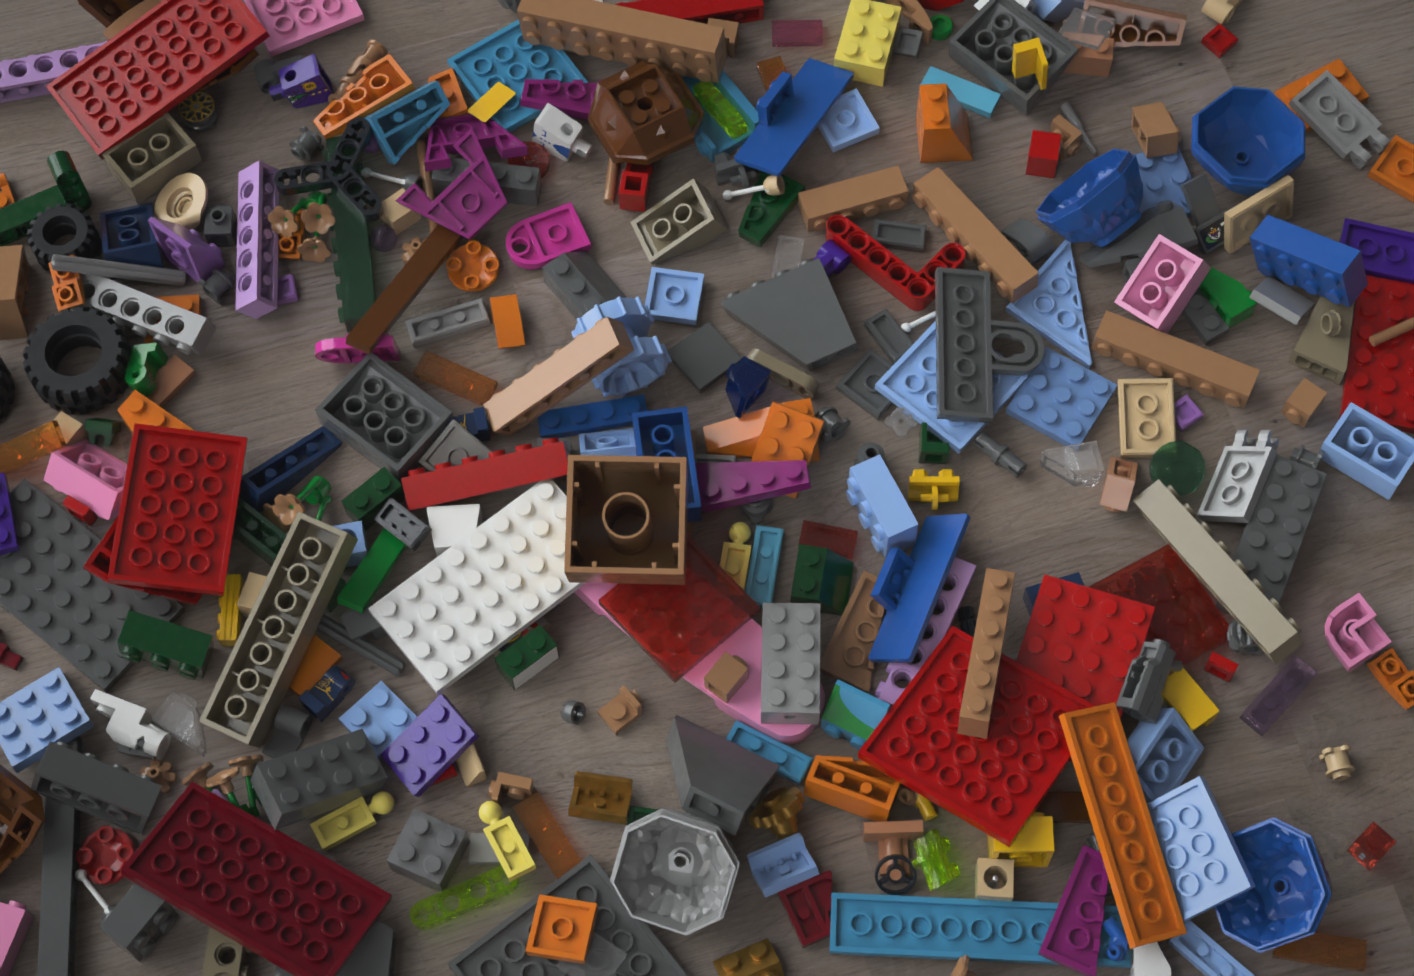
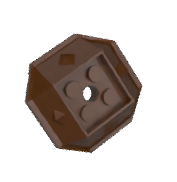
[588,60,705,165]

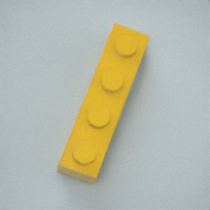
[216,574,244,646]

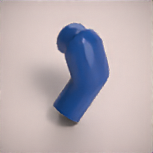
[1102,916,1129,962]

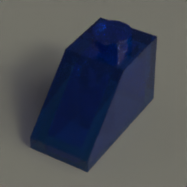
[725,356,772,418]

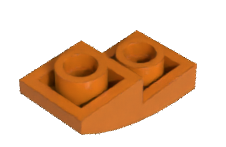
[278,210,306,260]
[48,255,85,312]
[490,294,525,350]
[1366,647,1414,710]

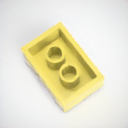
[834,0,902,87]

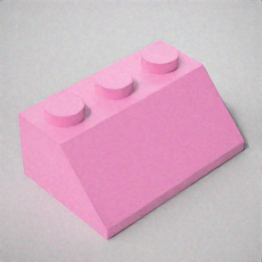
[1114,234,1211,334]
[43,439,127,521]

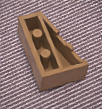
[0,245,29,340]

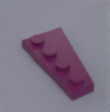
[520,79,601,120]
[695,460,812,513]
[1038,845,1108,976]

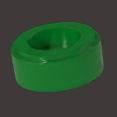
[930,14,953,41]

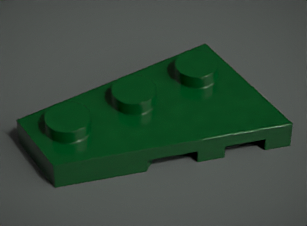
[738,171,806,248]

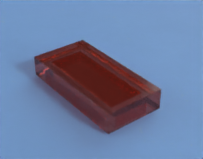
[798,520,858,560]

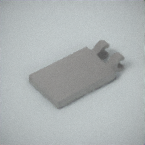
[1288,70,1390,170]
[1197,430,1279,523]

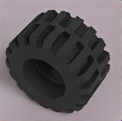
[27,203,101,273]

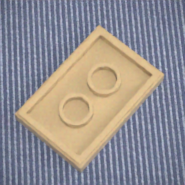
[1224,175,1294,254]
[1117,378,1177,458]

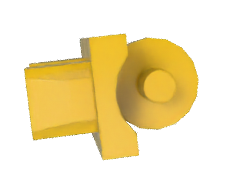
[908,469,960,510]

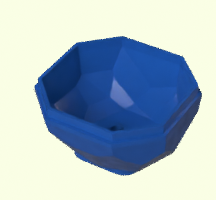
[1191,86,1306,196]

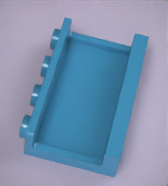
[681,70,759,163]

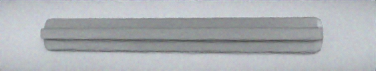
[51,254,186,286]

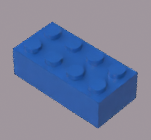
[1250,215,1368,308]
[632,406,702,522]

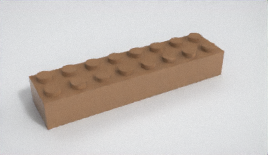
[517,0,727,83]

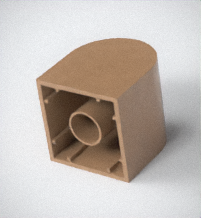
[564,455,688,585]

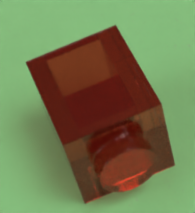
[1347,821,1397,871]

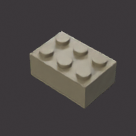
[102,112,202,204]

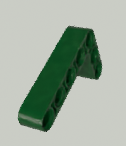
[0,150,92,247]

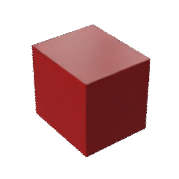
[1026,130,1061,178]

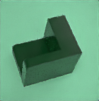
[918,422,949,464]

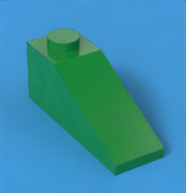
[1198,267,1257,328]

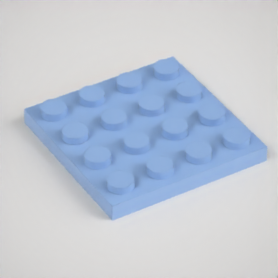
[875,321,1028,454]
[1147,776,1256,922]

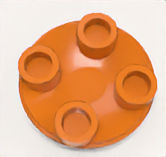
[446,240,500,292]

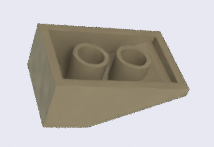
[630,178,728,265]

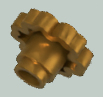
[748,787,805,839]

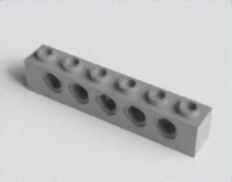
[72,274,216,356]

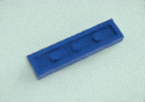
[538,394,647,438]

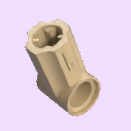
[1201,0,1243,26]

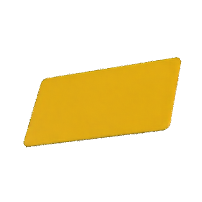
[467,82,516,122]

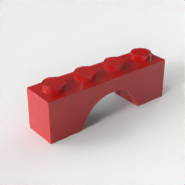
[618,109,655,212]

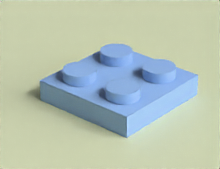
[818,88,880,152]
[645,267,705,325]
[338,680,417,760]

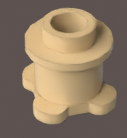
[1319,745,1355,781]

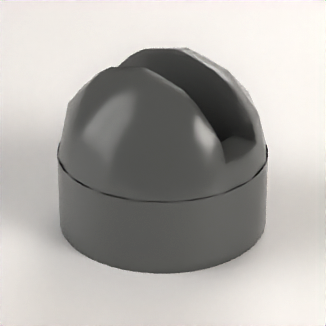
[560,700,586,725]

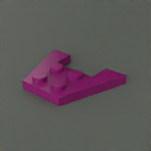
[425,113,528,172]
[396,128,508,241]

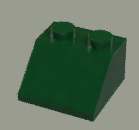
[790,544,854,616]

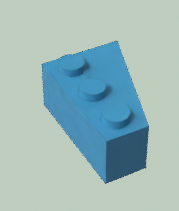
[364,81,450,164]

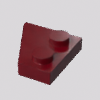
[778,870,832,948]

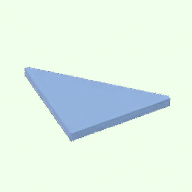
[1006,239,1092,369]

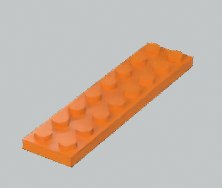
[1059,702,1187,949]

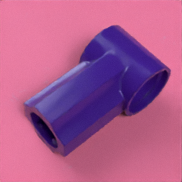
[814,239,852,279]

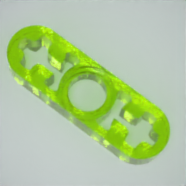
[693,81,748,139]

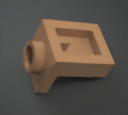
[1050,114,1082,161]
[598,685,643,735]
[488,772,535,806]

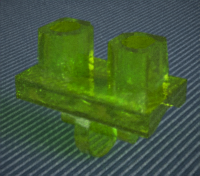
[911,829,961,891]

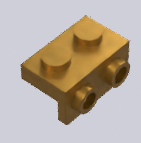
[568,771,633,824]
[713,938,784,976]

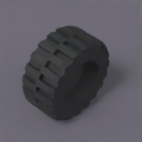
[23,307,132,415]

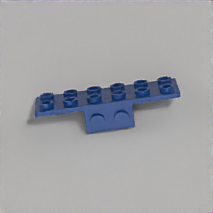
[734,58,853,177]
[868,514,971,662]

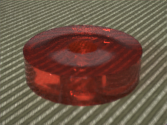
[508,141,550,179]

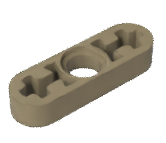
[745,348,819,398]

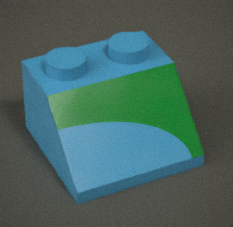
[821,679,890,750]

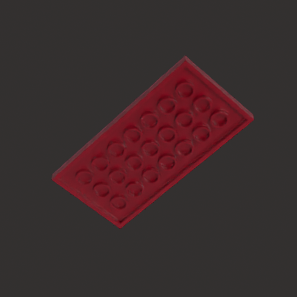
[121,781,392,976]

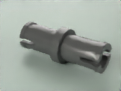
[974,431,1027,478]

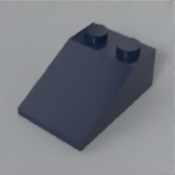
[100,202,164,280]

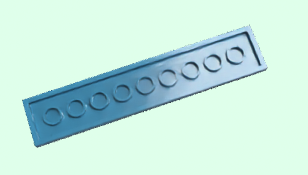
[829,892,1131,968]

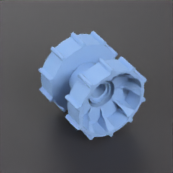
[571,296,672,397]

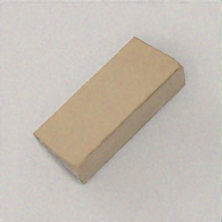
[456,742,487,787]

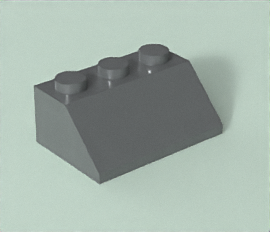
[542,251,627,320]

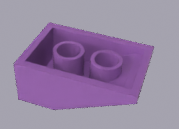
[148,216,225,284]

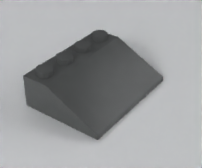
[949,0,1079,115]
[315,353,453,485]

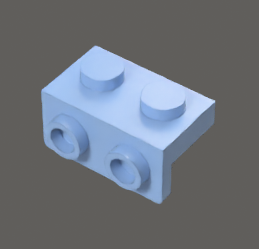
[747,833,819,898]

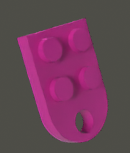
[506,202,591,270]
[315,333,400,363]

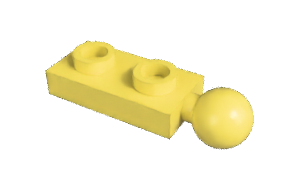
[716,522,752,601]
[310,791,394,852]
[479,801,536,882]

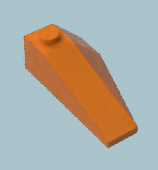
[313,54,416,139]
[703,398,820,462]

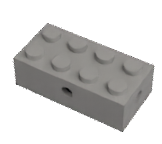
[761,603,820,725]

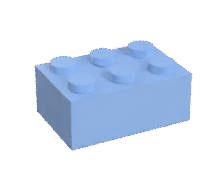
[1318,402,1414,500]
[846,454,919,559]

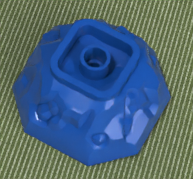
[1035,148,1143,247]
[1214,817,1332,953]

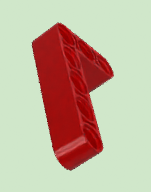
[825,215,966,311]

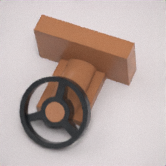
[863,820,924,895]

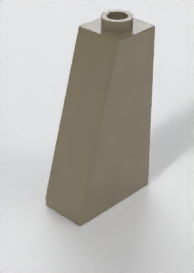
[1288,296,1355,385]

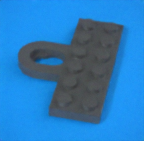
[935,267,1045,423]

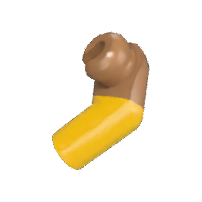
[898,787,938,822]

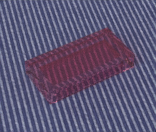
[772,20,823,47]

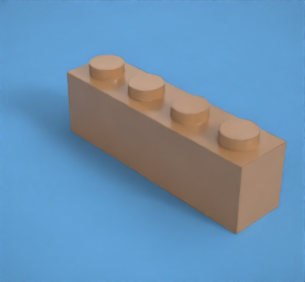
[798,165,909,232]

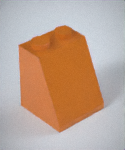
[916,83,972,163]

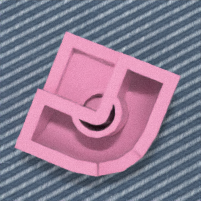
[1324,593,1392,672]

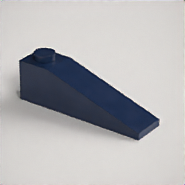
[239,426,342,515]

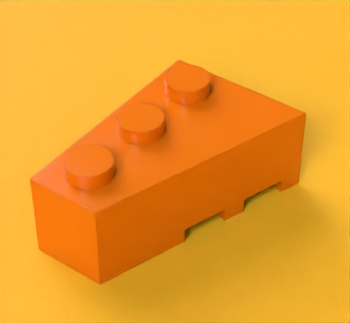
[117,390,195,435]
[803,755,901,822]

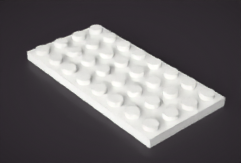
[368,479,585,695]

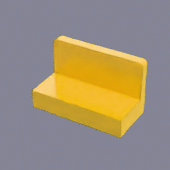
[1012,37,1048,90]
[1162,668,1220,731]

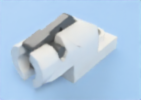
[90,689,171,761]

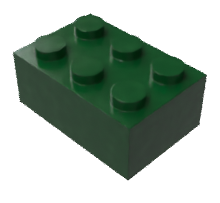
[117,610,214,680]

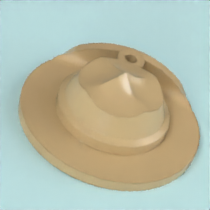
[154,173,208,231]

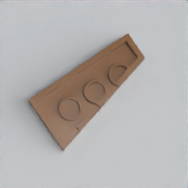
[820,571,884,693]

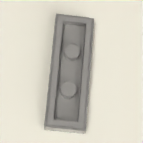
[405,298,490,348]

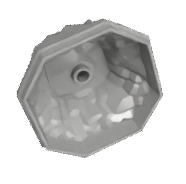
[610,807,740,936]

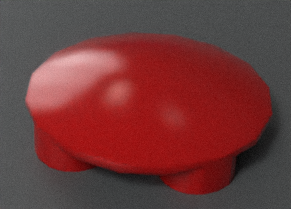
[75,825,135,885]

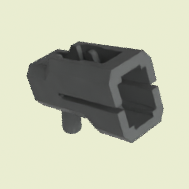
[1116,639,1183,724]

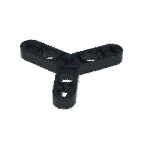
[274,117,383,222]

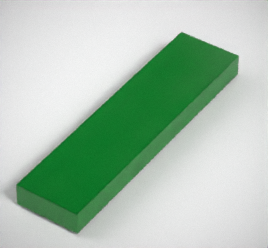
[337,528,407,614]

